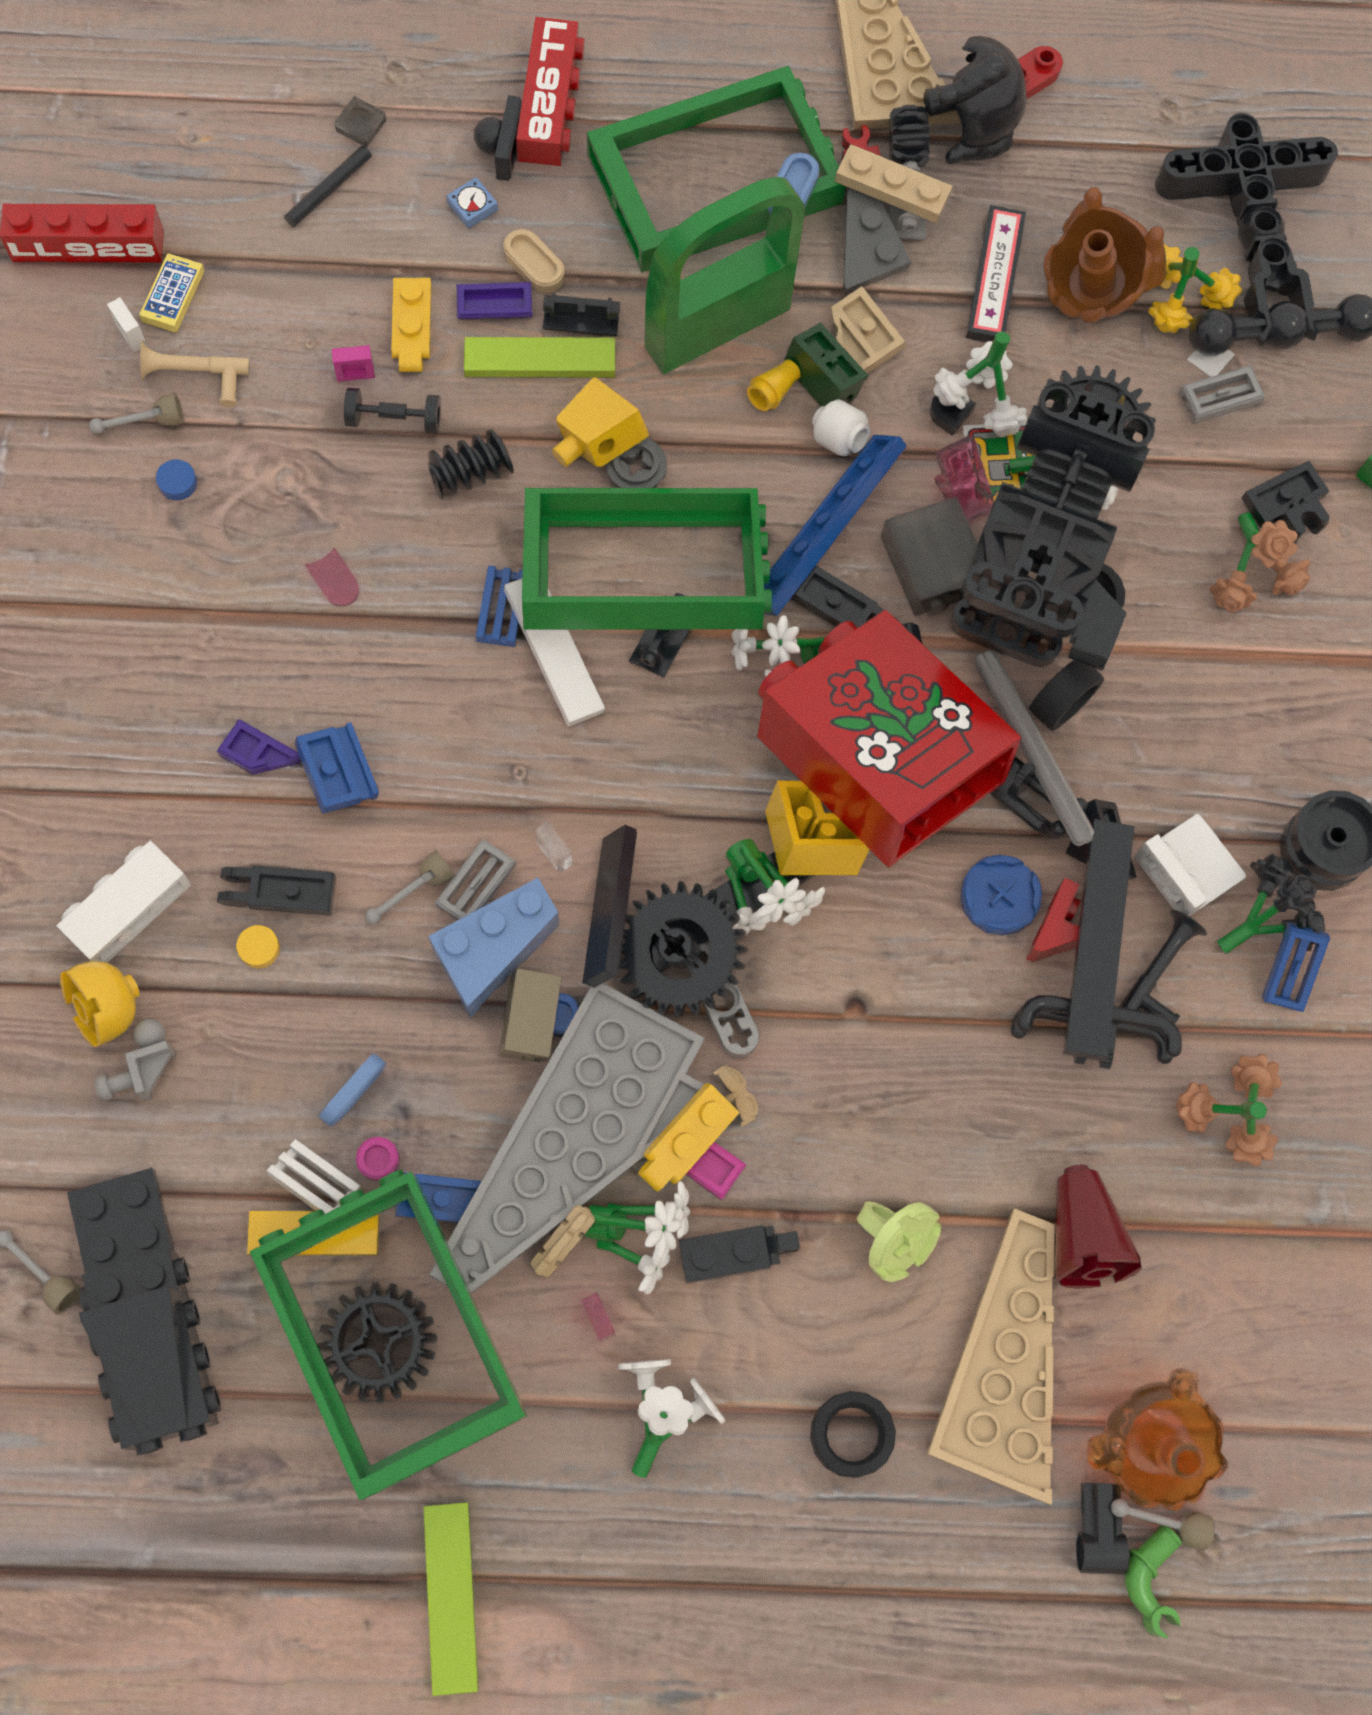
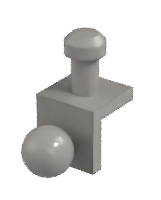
[94,1019,176,1101]

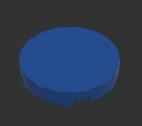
[960,854,1042,936]

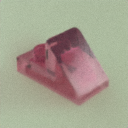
[934,435,994,523]

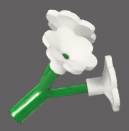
[618,1359,726,1478]

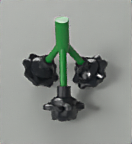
[1217,854,1325,954]

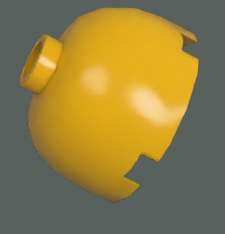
[60,961,140,1047]

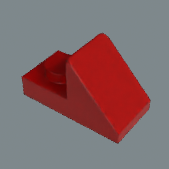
[1026,878,1081,962]

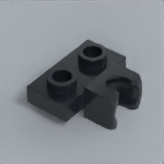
[1241,461,1329,544]

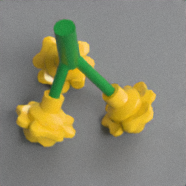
[1148,244,1242,333]

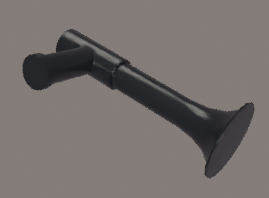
[1118,910,1207,1024]

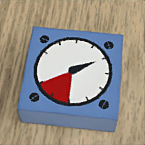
[446,177,498,229]

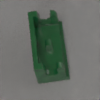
[783,322,869,406]

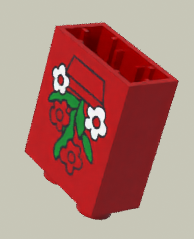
[757,609,1022,868]

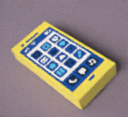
[139,253,205,333]

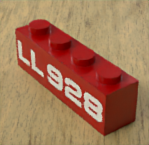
[516,17,585,167]
[0,203,164,263]

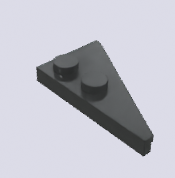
[843,187,911,295]

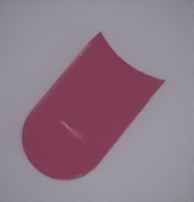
[304,548,359,607]

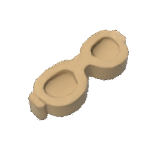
[713,1065,758,1127]

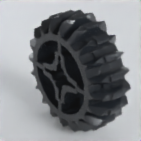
[318,1282,438,1403]

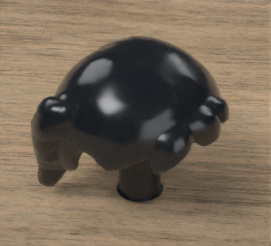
[923,36,1027,164]

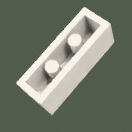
[56,840,191,962]

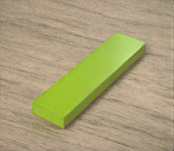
[464,337,615,378]
[423,1502,479,1696]

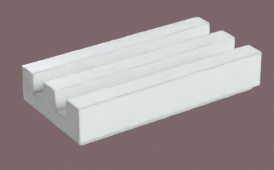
[267,1139,361,1214]

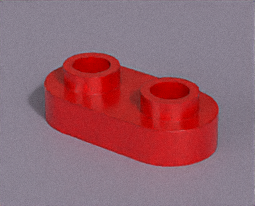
[1018,46,1063,99]

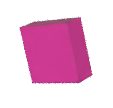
[332,345,375,382]

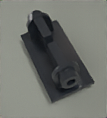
[542,292,621,336]
[629,593,690,678]

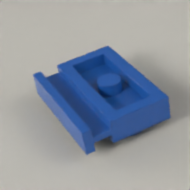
[295,722,379,814]

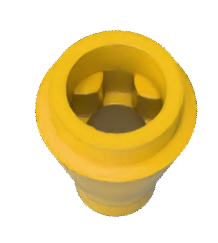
[747,360,801,411]

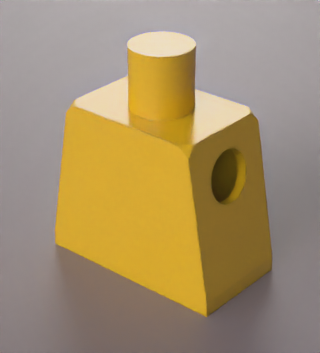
[552,377,649,468]

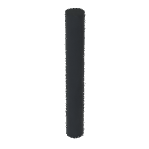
[284,145,372,227]

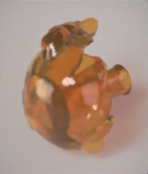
[1087,1368,1228,1511]

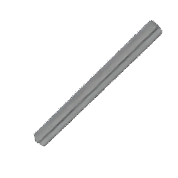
[975,650,1094,846]

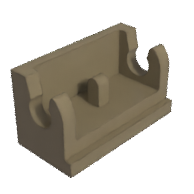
[498,968,562,1062]

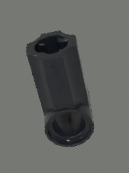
[1076,1483,1129,1575]

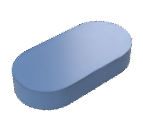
[768,153,819,214]
[319,1053,386,1127]

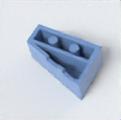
[428,878,559,1018]

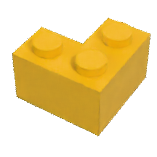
[765,780,870,875]

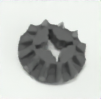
[606,438,667,488]

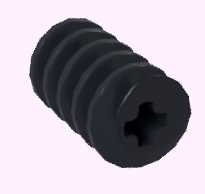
[428,429,514,500]

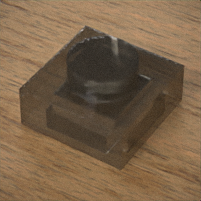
[334,96,386,147]

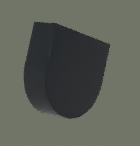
[930,395,976,436]

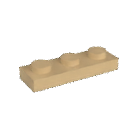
[835,144,953,223]

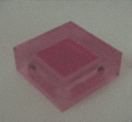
[581,1292,615,1343]

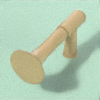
[140,340,250,408]

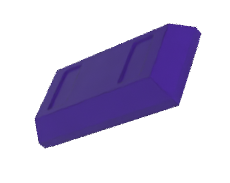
[456,282,532,320]

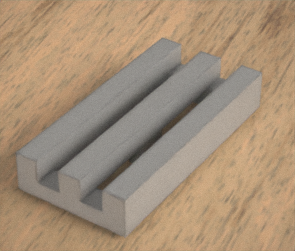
[1179,365,1265,424]
[435,839,516,920]

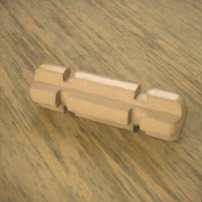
[531,1205,595,1277]

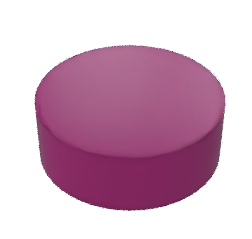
[356,1137,400,1181]

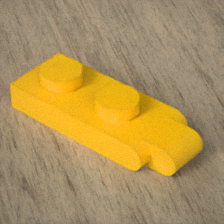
[391,278,432,372]
[638,1083,740,1192]

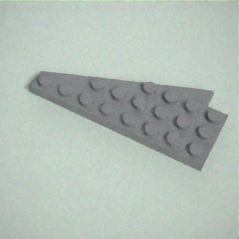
[429,983,705,1294]

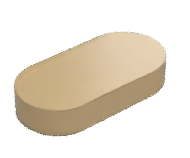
[503,229,565,293]

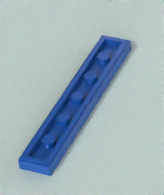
[764,435,907,616]

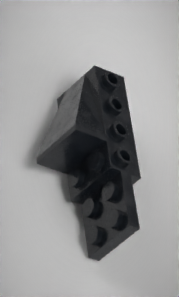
[67,1168,221,1456]

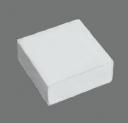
[107,297,147,352]

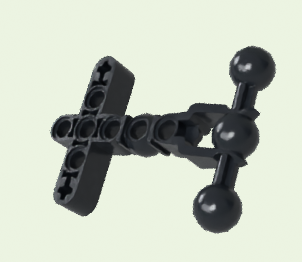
[1155,113,1372,356]

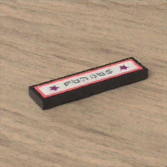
[966,205,1026,342]

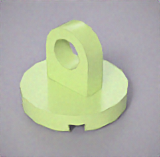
[857,1201,941,1282]

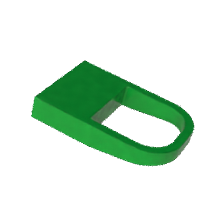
[644,177,805,375]

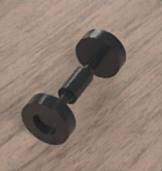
[344,387,441,434]

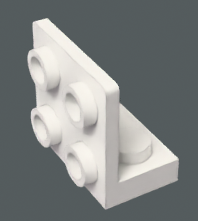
[1134,814,1246,916]

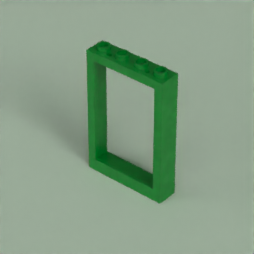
[587,65,847,273]
[522,488,772,630]
[249,1170,528,1501]

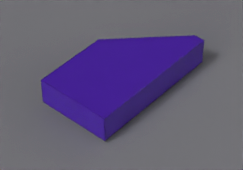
[217,719,301,775]

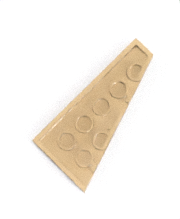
[835,0,961,130]
[926,1209,1055,1505]

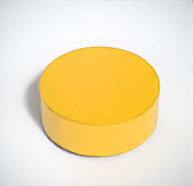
[236,925,280,969]

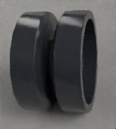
[1280,790,1372,891]

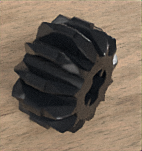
[889,104,930,167]

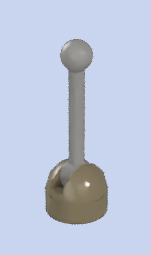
[89,393,184,434]
[365,850,455,924]
[0,1230,81,1315]
[1111,1499,1215,1551]

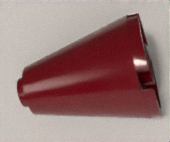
[1055,1164,1142,1289]

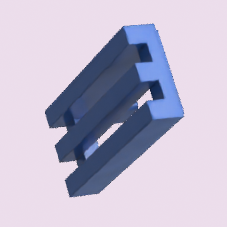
[476,565,523,647]
[1262,923,1330,1012]

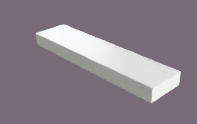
[504,578,605,727]

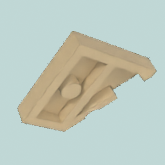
[831,286,905,374]

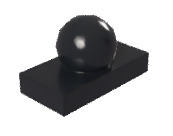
[474,95,522,181]

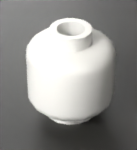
[812,399,870,457]

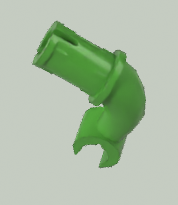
[1125,1525,1182,1639]

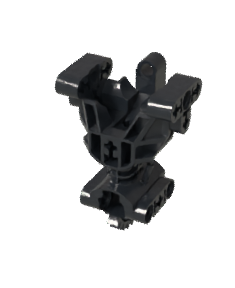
[951,365,1156,671]

